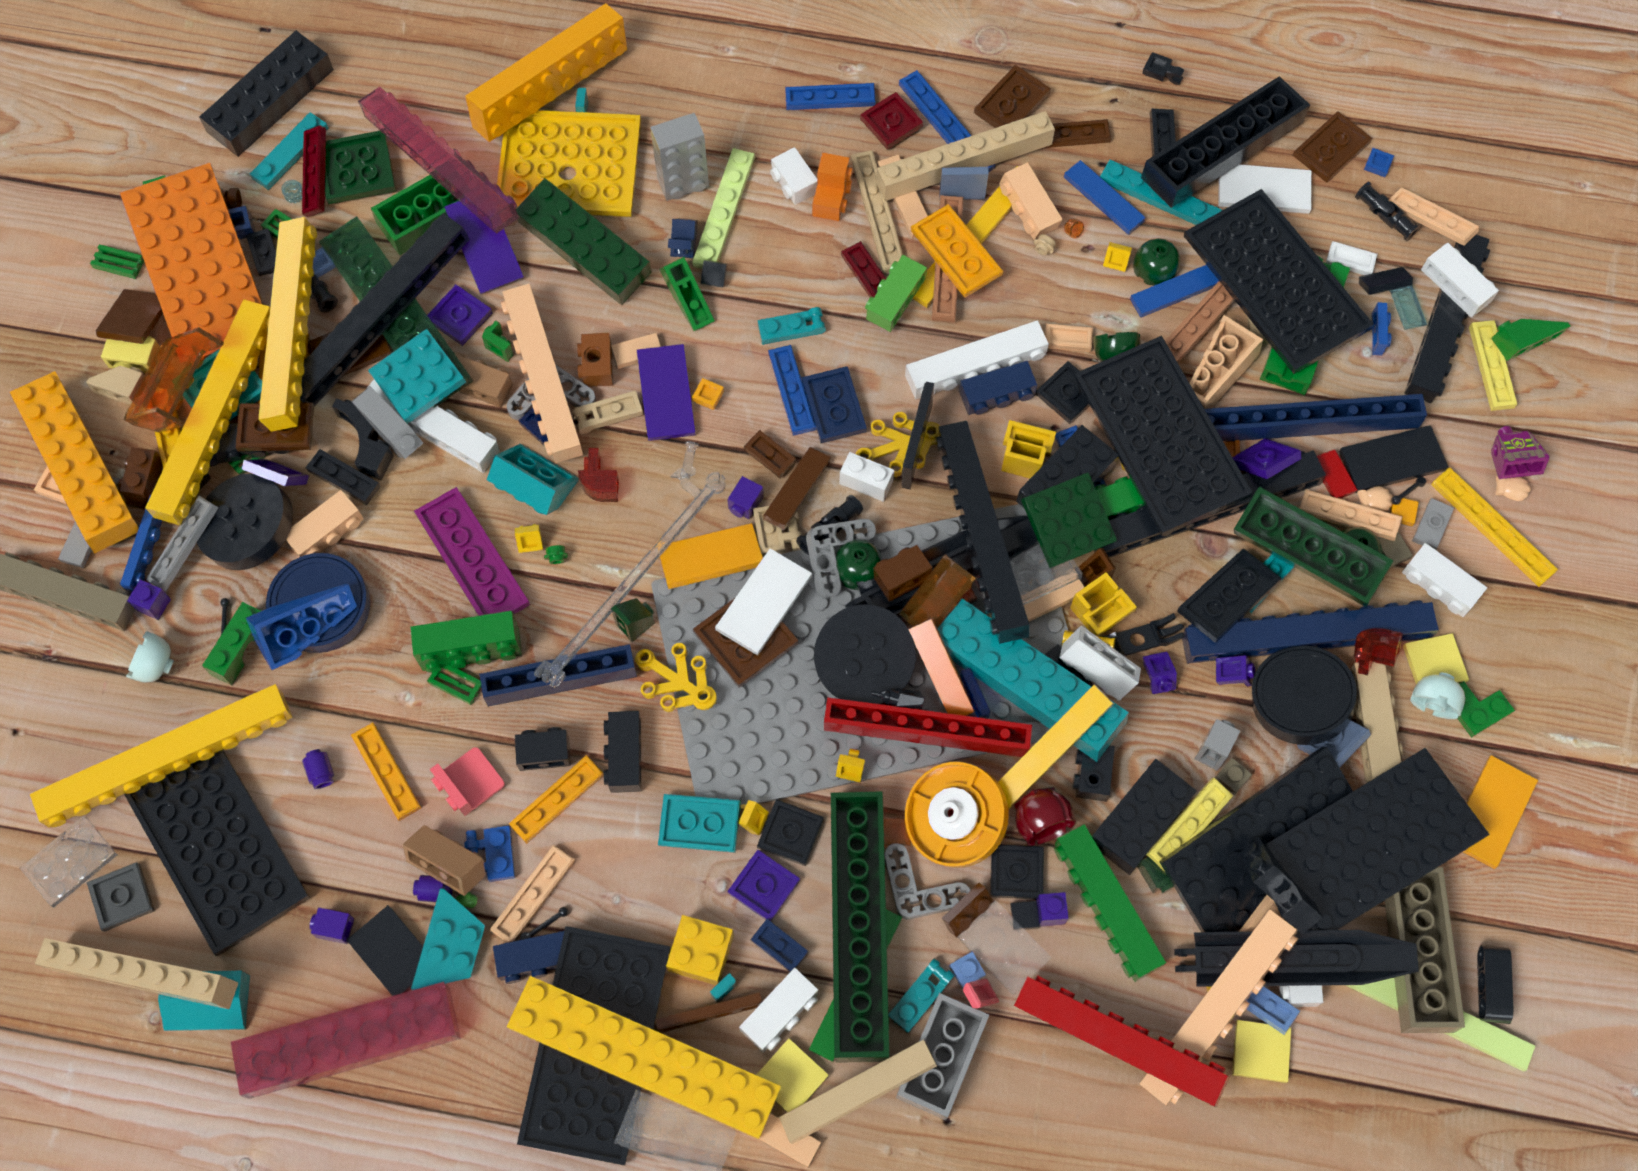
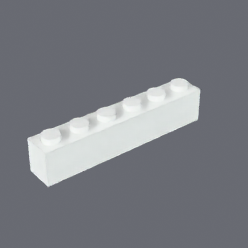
[905,320,1049,400]
[367,380,500,473]

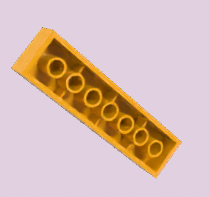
[465,3,627,142]
[10,371,139,554]

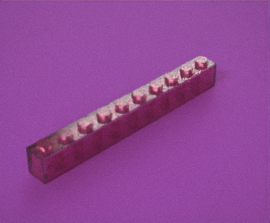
[358,87,519,234]

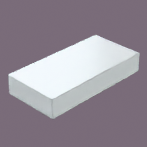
[1326,241,1377,275]

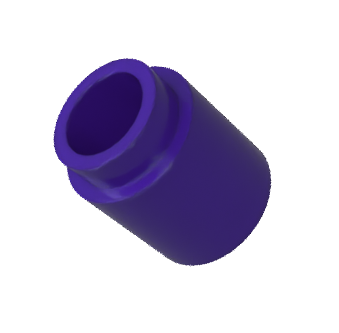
[302,749,334,789]
[413,875,453,902]

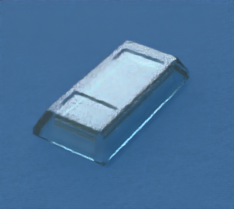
[1389,285,1427,330]

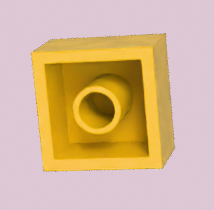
[666,915,734,985]

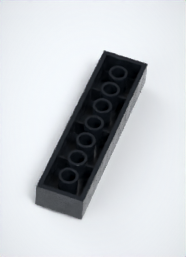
[1141,76,1310,208]

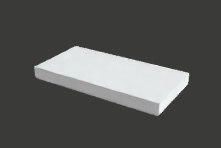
[1218,165,1311,214]
[715,549,812,655]

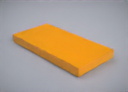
[911,204,1003,298]
[657,523,763,589]
[1463,755,1538,869]

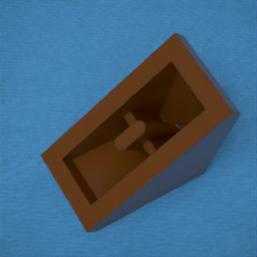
[1074,548,1116,587]

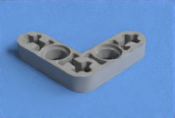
[507,364,596,420]
[806,519,876,598]
[884,843,970,919]

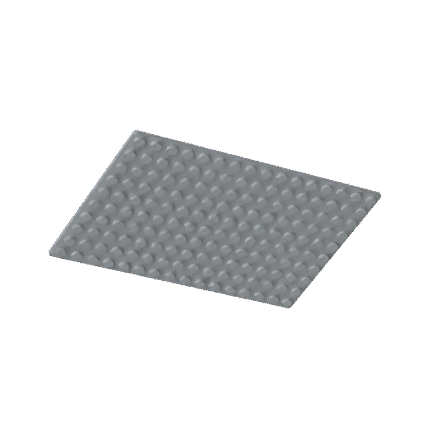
[651,504,1068,805]

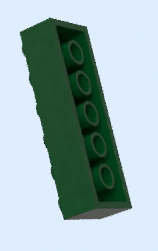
[514,178,652,306]
[1234,487,1394,607]

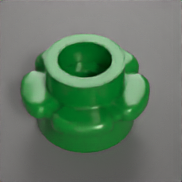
[544,545,568,564]

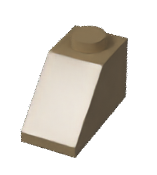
[86,366,150,407]

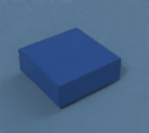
[1364,148,1394,177]

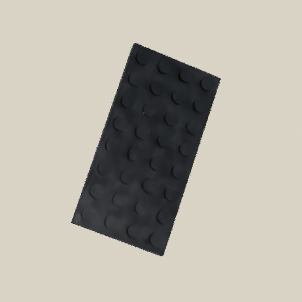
[1184,189,1374,374]
[1075,335,1253,536]
[1159,746,1353,932]
[1267,748,1490,941]
[124,750,310,956]
[517,926,671,1166]

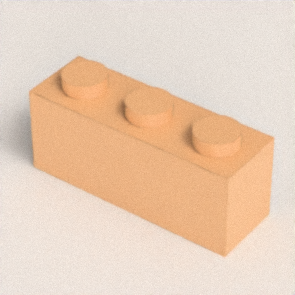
[999,162,1063,240]
[285,490,364,557]

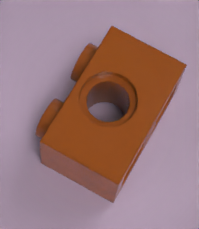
[577,333,613,387]

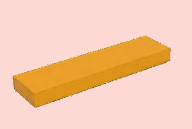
[351,722,421,821]
[509,755,604,844]

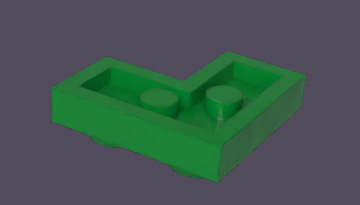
[1457,682,1515,738]

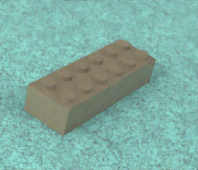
[1385,867,1465,1033]

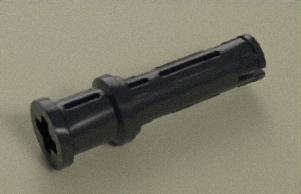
[310,274,338,313]

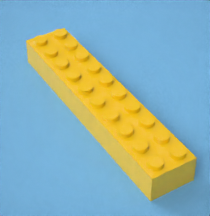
[506,976,781,1139]

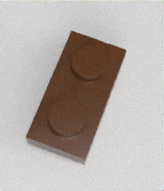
[744,430,796,479]
[942,883,994,938]

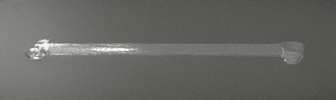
[534,472,726,688]

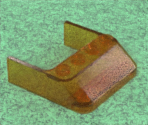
[124,327,224,433]

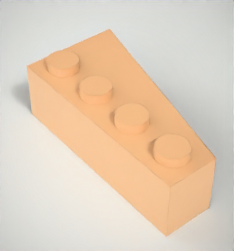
[1189,315,1263,409]

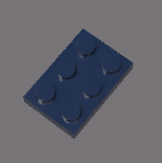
[802,366,867,443]

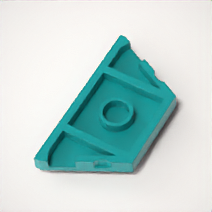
[411,888,485,990]

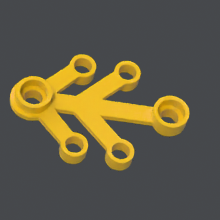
[855,412,940,477]
[635,643,717,712]

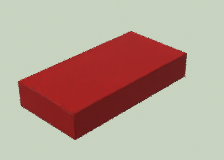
[1317,449,1357,499]

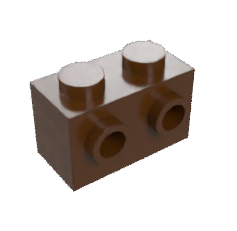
[119,447,163,505]
[873,545,932,602]

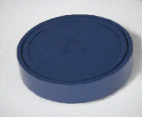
[266,553,371,653]

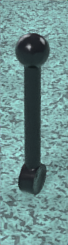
[1391,477,1426,505]
[220,598,230,634]
[520,907,569,940]

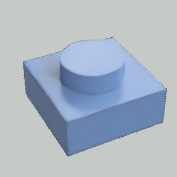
[949,951,986,989]

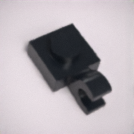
[1142,52,1184,85]

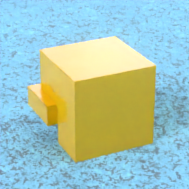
[1001,420,1056,479]
[1070,572,1137,636]

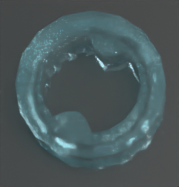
[281,180,302,203]

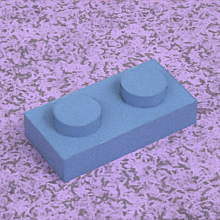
[1247,987,1300,1035]

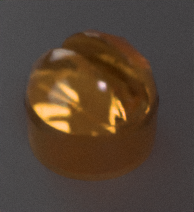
[1064,218,1084,239]

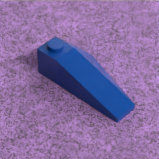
[246,584,357,670]

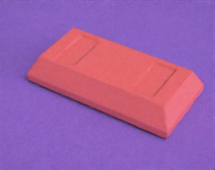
[963,978,999,1008]

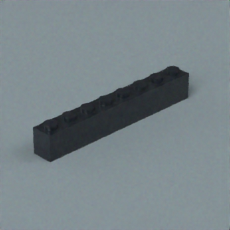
[1404,234,1490,403]

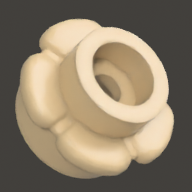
[1033,234,1056,255]

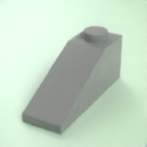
[351,386,423,459]

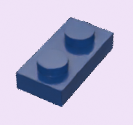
[1372,302,1391,356]

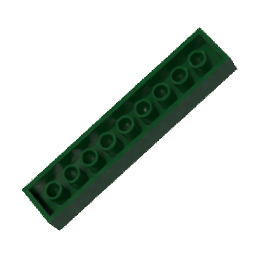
[831,791,890,1063]

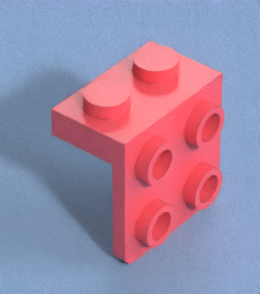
[430,747,505,816]

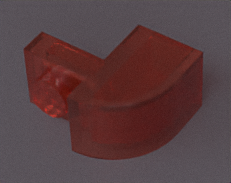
[578,448,619,502]
[1353,628,1403,676]

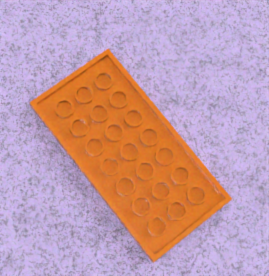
[120,163,263,366]

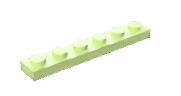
[692,148,755,269]

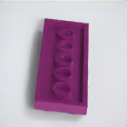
[414,487,530,616]

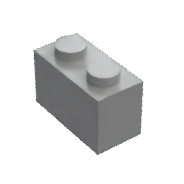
[1195,719,1240,771]

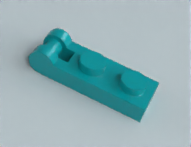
[757,307,826,345]
[889,958,955,1034]

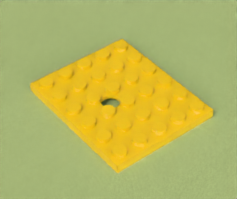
[494,110,641,217]

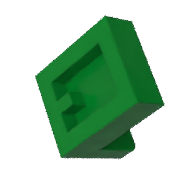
[482,320,513,362]

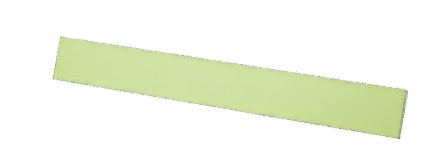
[1345,978,1535,1072]

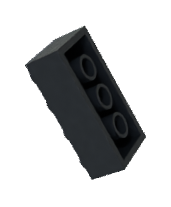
[1016,425,1119,508]
[1092,759,1197,875]

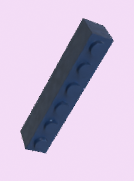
[479,644,637,707]

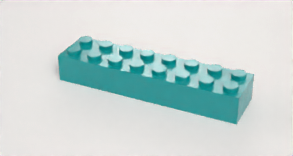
[937,599,1129,762]

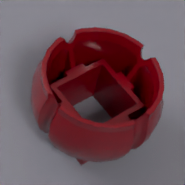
[1014,787,1076,846]

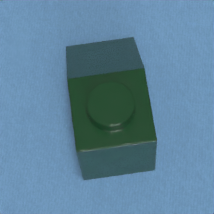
[611,598,655,642]

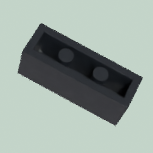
[604,711,641,793]

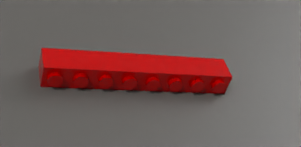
[824,697,1032,757]
[1014,975,1230,1107]

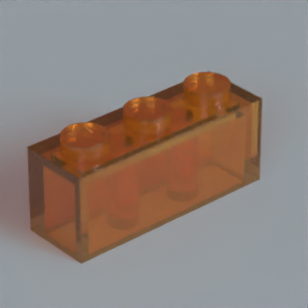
[899,554,976,628]

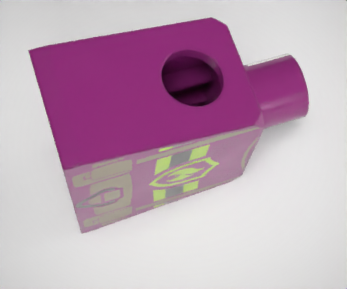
[1491,426,1550,479]

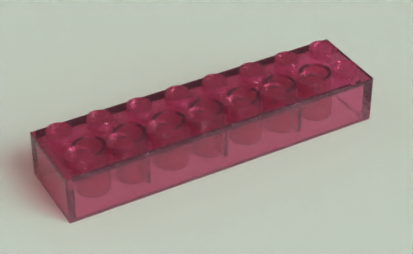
[231,982,461,1099]

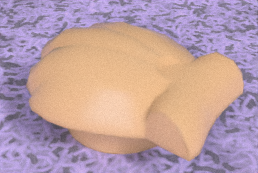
[1496,476,1531,501]
[1357,486,1393,512]

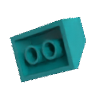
[487,444,579,515]
[158,970,250,1031]

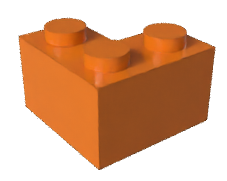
[812,152,853,221]

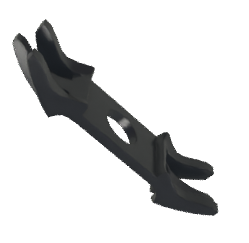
[1100,613,1184,657]

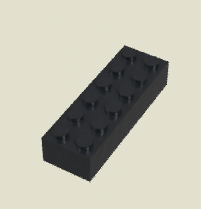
[199,30,334,157]

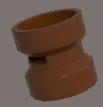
[221,188,242,209]

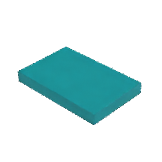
[658,794,741,853]

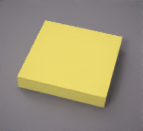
[1403,633,1469,684]
[1232,1020,1291,1083]
[756,1039,829,1113]

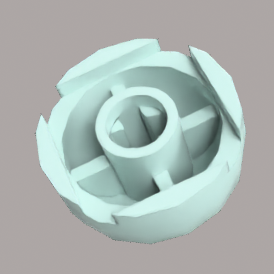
[126,631,174,683]
[1410,672,1465,719]

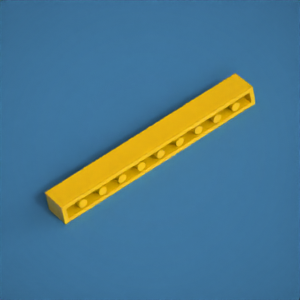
[258,217,317,432]
[145,299,270,526]
[30,684,293,828]

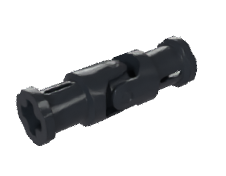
[1355,182,1421,241]
[796,495,863,555]

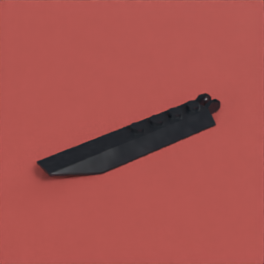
[845,515,1038,615]
[1174,930,1419,987]

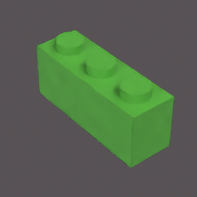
[865,255,927,332]

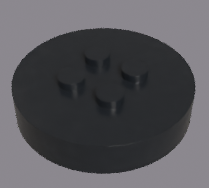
[197,473,293,570]
[814,605,916,704]
[1252,646,1357,745]

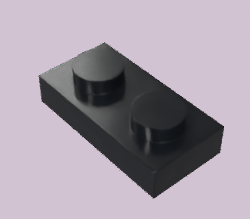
[246,228,276,278]

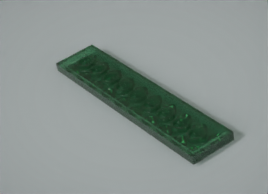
[318,216,473,408]

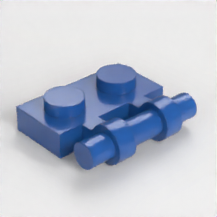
[464,826,515,883]

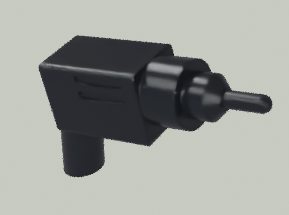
[871,688,925,710]

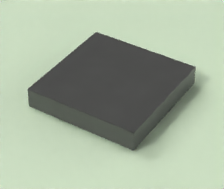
[86,862,155,932]

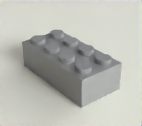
[650,113,709,201]
[896,993,989,1120]

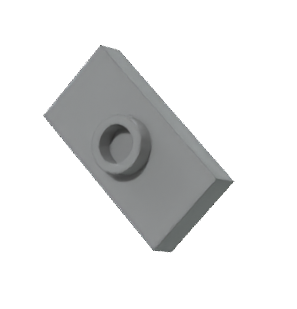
[1412,498,1454,550]

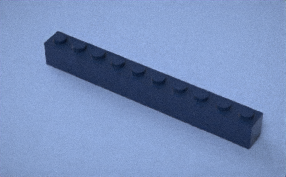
[1205,394,1427,442]
[1182,600,1439,664]

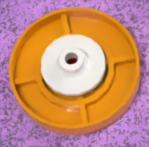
[905,762,1009,868]

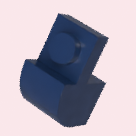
[668,218,698,258]

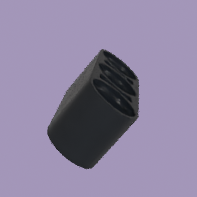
[1477,945,1514,1024]

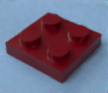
[860,92,923,150]

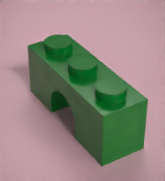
[202,602,261,685]

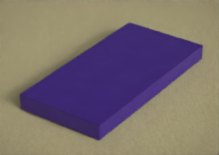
[444,190,524,295]
[637,344,696,441]

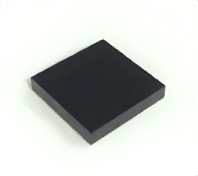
[1035,361,1090,424]
[757,799,824,866]
[990,844,1044,900]

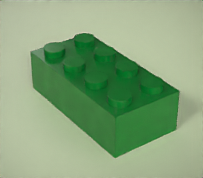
[371,163,474,256]
[410,611,522,673]

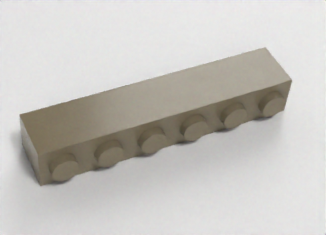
[0,552,135,631]

